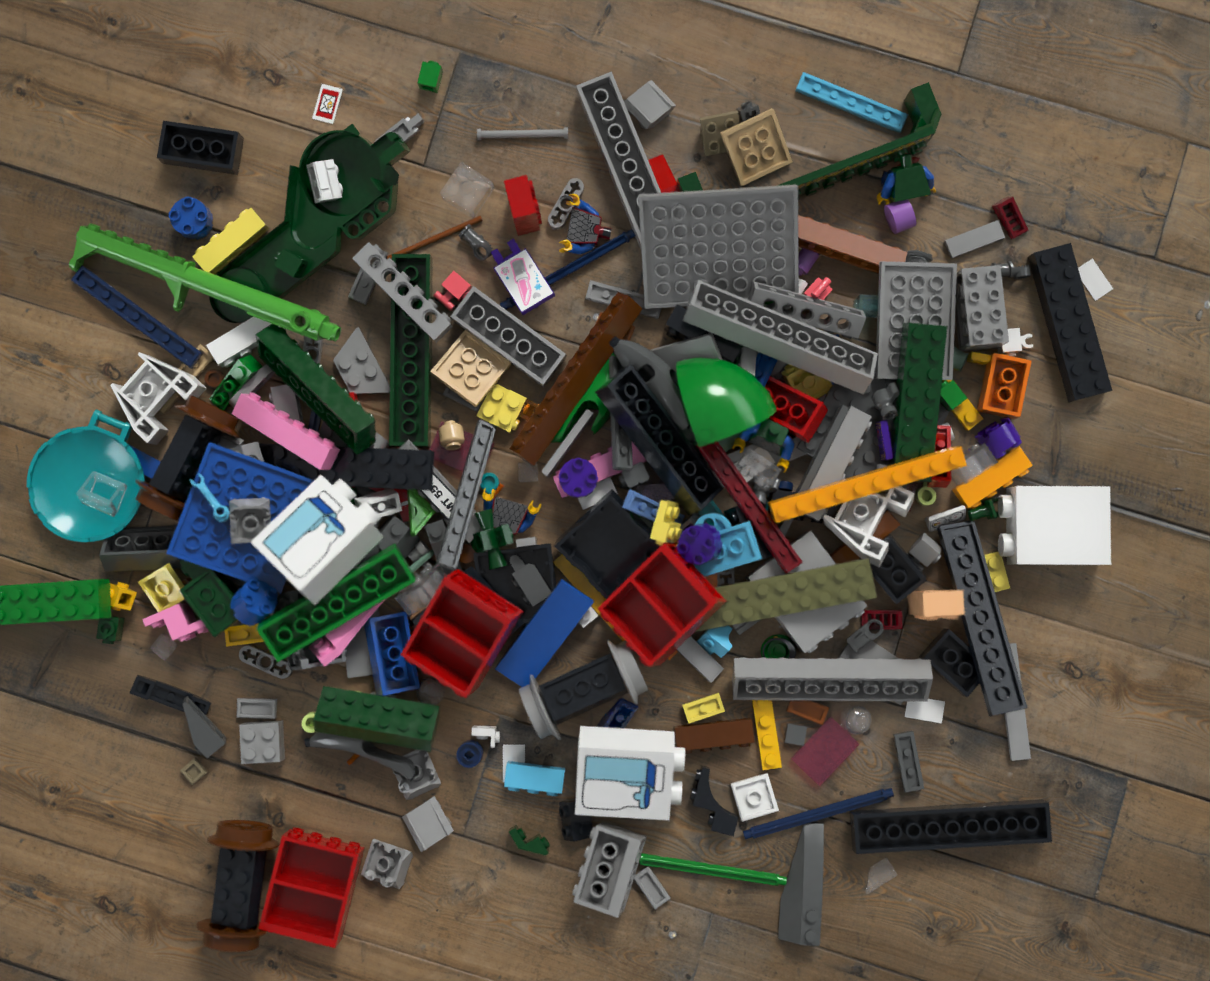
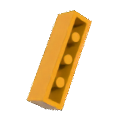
[952,446,1033,509]

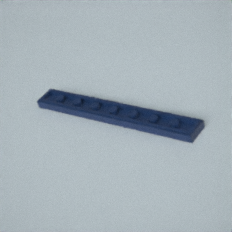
[71,265,203,369]

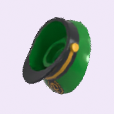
[760,634,796,659]

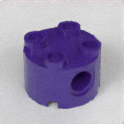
[975,417,1022,459]
[559,458,598,498]
[677,523,722,565]

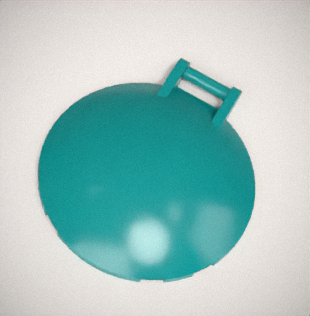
[26,409,145,542]

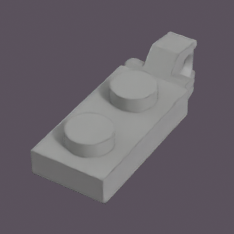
[374,114,424,143]

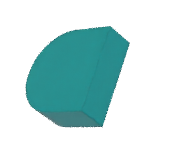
[480,473,499,494]

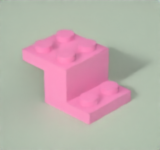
[142,603,209,642]

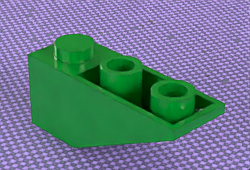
[209,355,263,411]

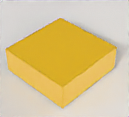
[967,352,991,365]

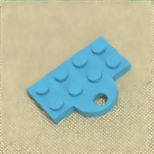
[677,513,762,577]

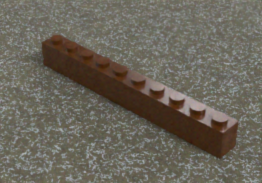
[509,292,642,466]

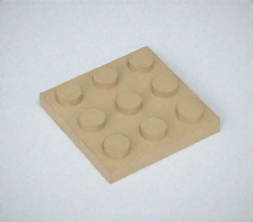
[720,108,792,186]
[430,330,511,407]

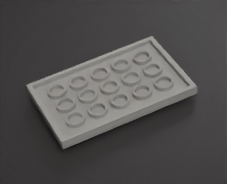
[875,261,957,380]

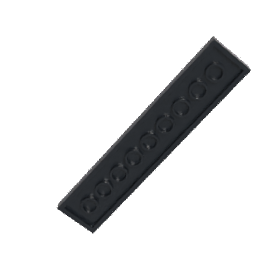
[259,443,435,491]
[937,520,1028,717]

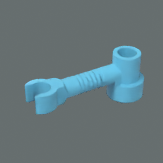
[191,474,230,522]

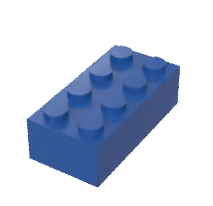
[364,611,420,696]

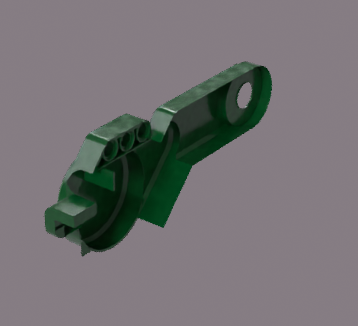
[209,124,410,323]

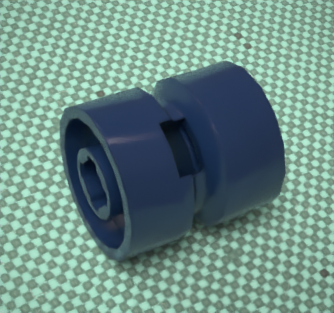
[456,740,484,768]

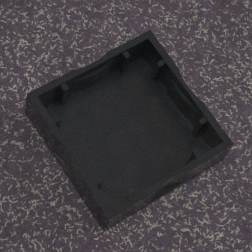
[554,489,661,599]
[473,543,557,625]

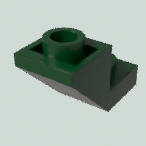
[509,825,550,855]

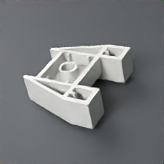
[110,352,207,445]
[824,486,914,567]

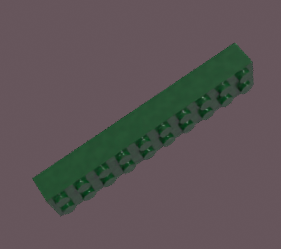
[389,254,433,448]

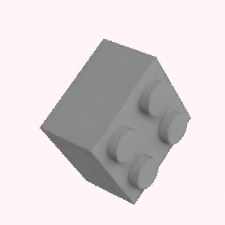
[239,720,285,764]

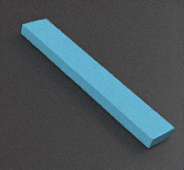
[795,72,908,133]

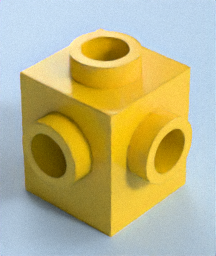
[110,582,137,611]

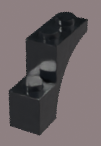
[690,765,738,837]

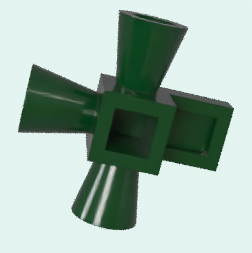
[471,509,513,570]

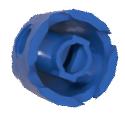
[169,196,213,240]
[230,579,278,626]

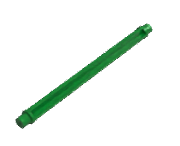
[639,853,787,886]

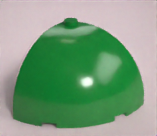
[676,357,777,447]

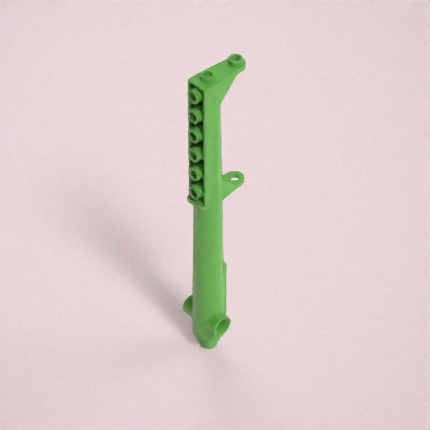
[69,223,341,342]

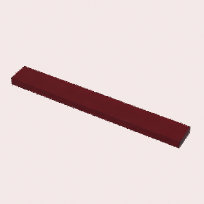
[696,441,803,574]

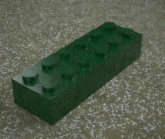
[313,686,440,752]

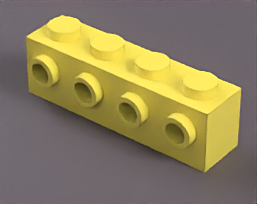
[192,208,269,274]

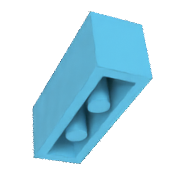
[504,761,565,796]

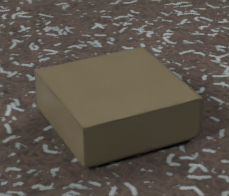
[180,757,208,785]

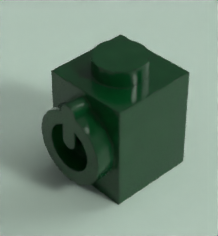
[96,616,125,644]

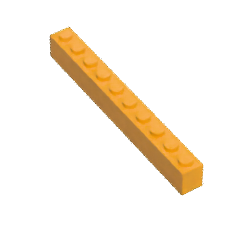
[768,446,967,523]

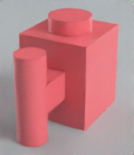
[433,271,472,311]
[803,277,833,300]

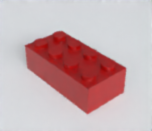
[504,175,542,236]
[765,376,828,443]

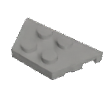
[333,327,390,394]

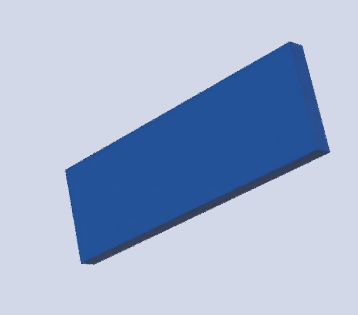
[495,579,594,687]

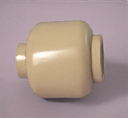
[438,420,465,450]

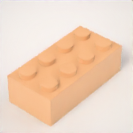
[907,590,965,620]

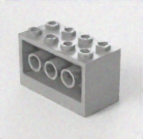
[955,265,1009,352]
[572,821,647,918]

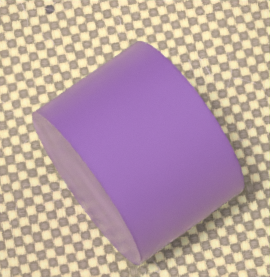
[884,199,916,234]

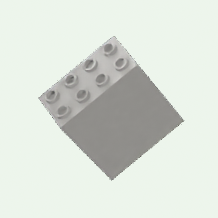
[745,531,867,653]

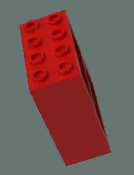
[598,543,727,667]
[401,569,523,698]
[258,827,365,948]

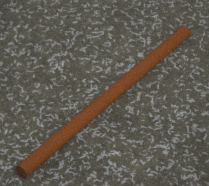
[387,216,483,259]

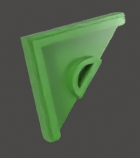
[407,489,436,537]

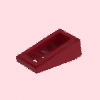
[992,196,1028,239]
[861,610,902,629]

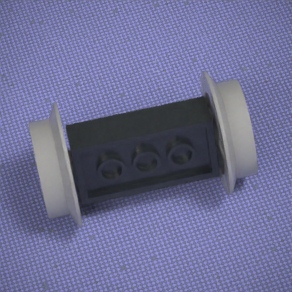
[519,640,649,740]

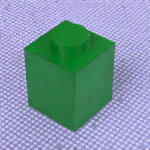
[417,61,443,93]
[940,380,967,412]

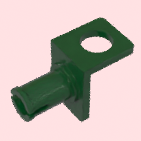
[968,496,999,522]

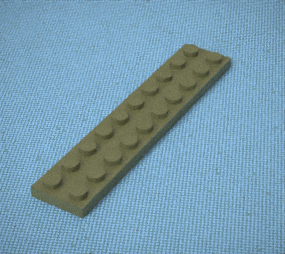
[695,558,877,632]

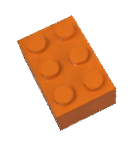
[977,353,1032,419]

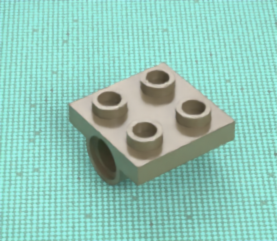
[700,110,739,156]

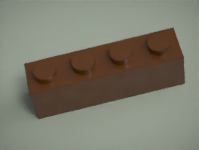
[674,717,755,754]

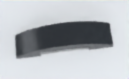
[130,675,211,715]

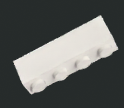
[206,317,285,367]

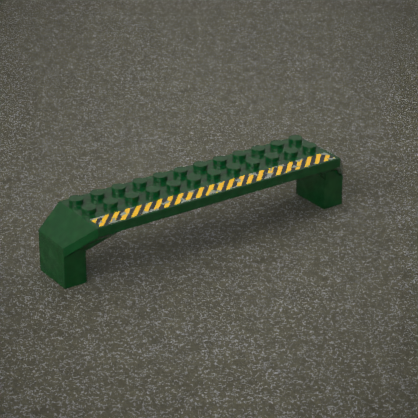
[677,82,942,200]

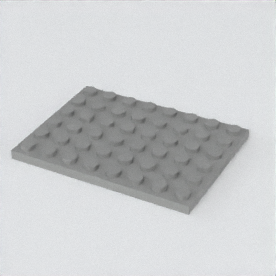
[638,185,799,309]

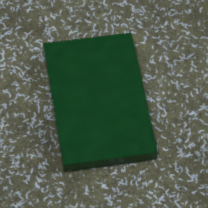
[179,568,238,638]

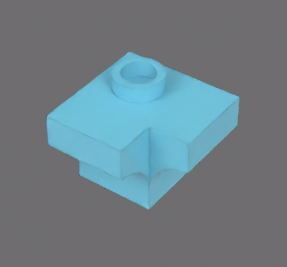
[696,626,733,658]

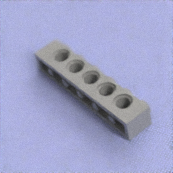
[352,242,452,343]
[748,281,866,339]

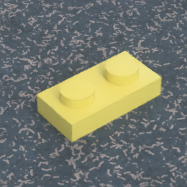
[984,551,1010,592]
[682,693,725,724]

